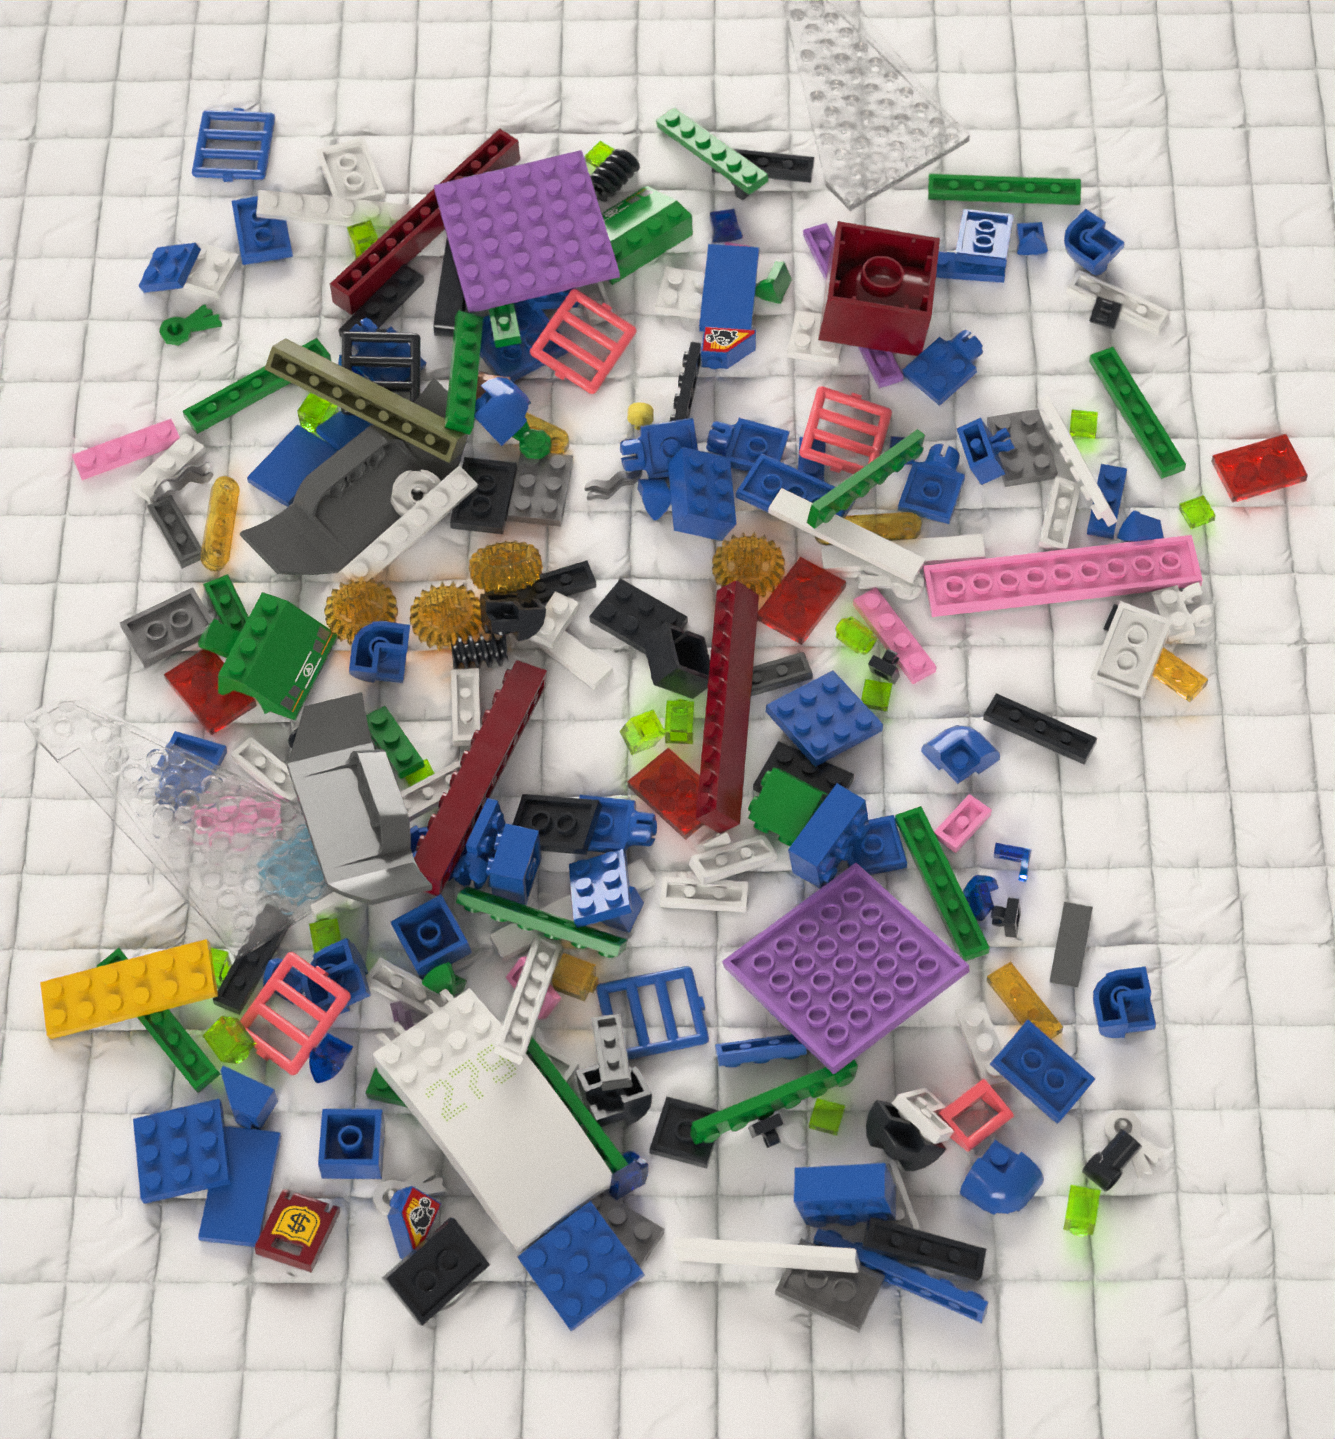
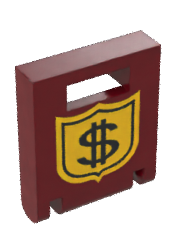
[255,1189,340,1273]

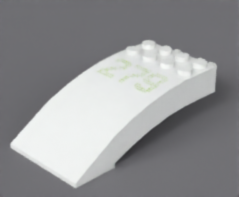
[372,988,617,1252]

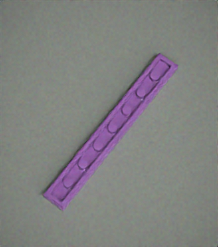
[803,223,903,388]

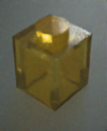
[552,953,599,1002]

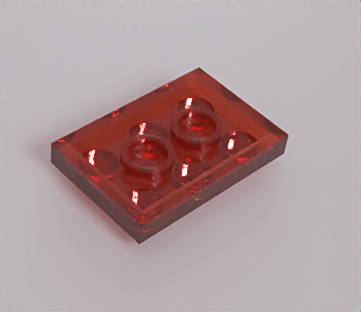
[1211,434,1308,503]
[757,557,846,645]
[164,649,257,735]
[627,747,704,840]

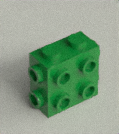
[748,767,828,846]

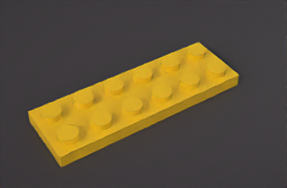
[40,939,218,1039]

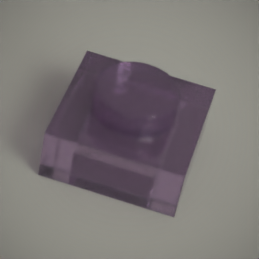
[390,1001,414,1031]

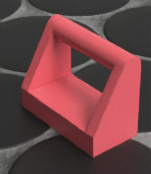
[938,1079,1014,1152]

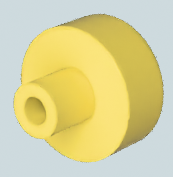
[627,402,654,430]

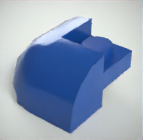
[1064,208,1125,276]
[474,377,531,446]
[349,621,410,683]
[921,725,1000,784]
[302,938,371,1014]
[1093,966,1156,1038]
[959,1140,1044,1215]

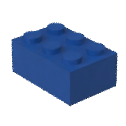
[668,447,737,541]
[788,783,870,889]
[794,1163,896,1228]

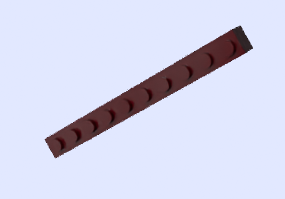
[329,128,521,315]
[696,580,759,834]
[414,660,547,896]

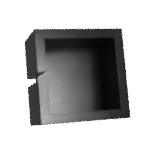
[643,622,710,699]

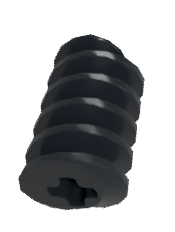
[590,148,640,202]
[451,632,509,669]

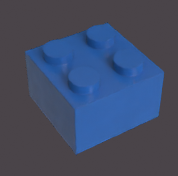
[486,823,542,905]
[390,894,472,980]
[318,1109,385,1179]

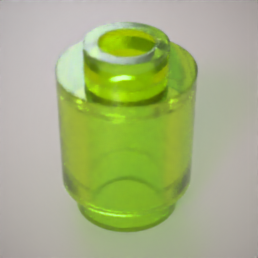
[835,616,877,655]

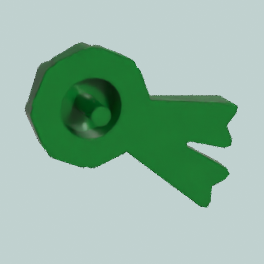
[159,304,222,346]
[512,421,552,459]

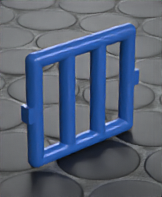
[191,108,275,182]
[596,966,709,1060]

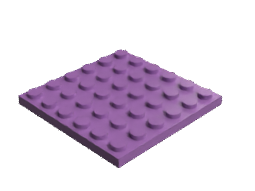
[433,150,620,313]
[722,863,970,1074]

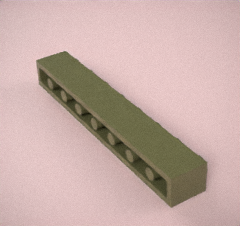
[264,338,468,463]

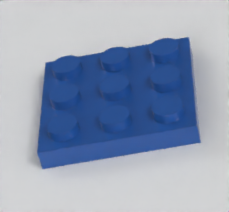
[480,300,569,382]
[765,670,883,767]
[133,1099,232,1204]
[517,1201,645,1332]

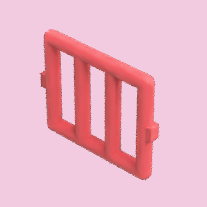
[530,289,637,394]
[799,386,892,474]
[234,952,351,1075]

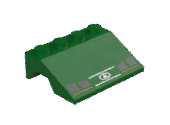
[601,186,693,285]
[218,592,338,721]

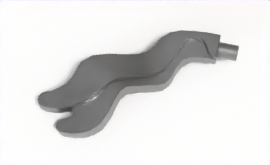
[153,462,213,502]
[584,470,643,501]

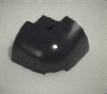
[480,593,546,642]
[575,1064,652,1127]
[866,1100,946,1171]

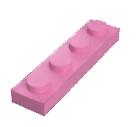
[72,419,180,480]
[853,588,936,684]

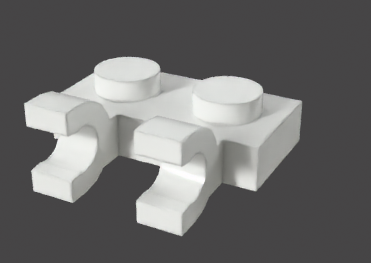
[1151,582,1212,642]

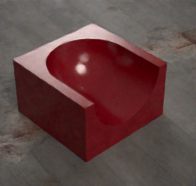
[818,221,940,357]

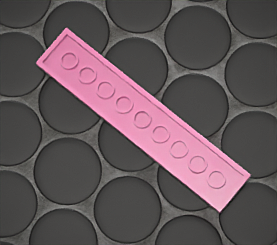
[923,535,1203,617]

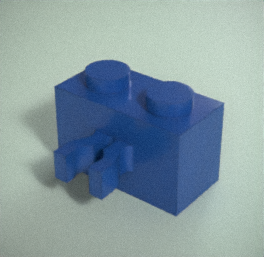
[957,417,1015,485]

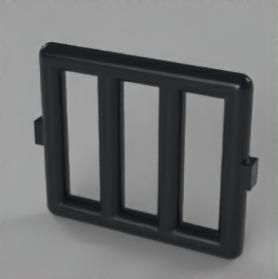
[341,329,421,415]

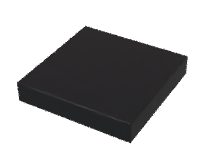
[649,1096,720,1169]

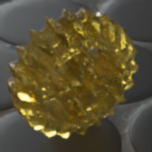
[712,531,785,598]
[469,540,543,593]
[324,576,398,646]
[409,581,482,651]

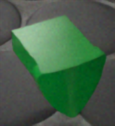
[755,261,792,304]
[198,619,241,658]
[422,962,467,997]

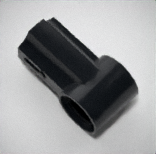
[1082,1129,1142,1192]

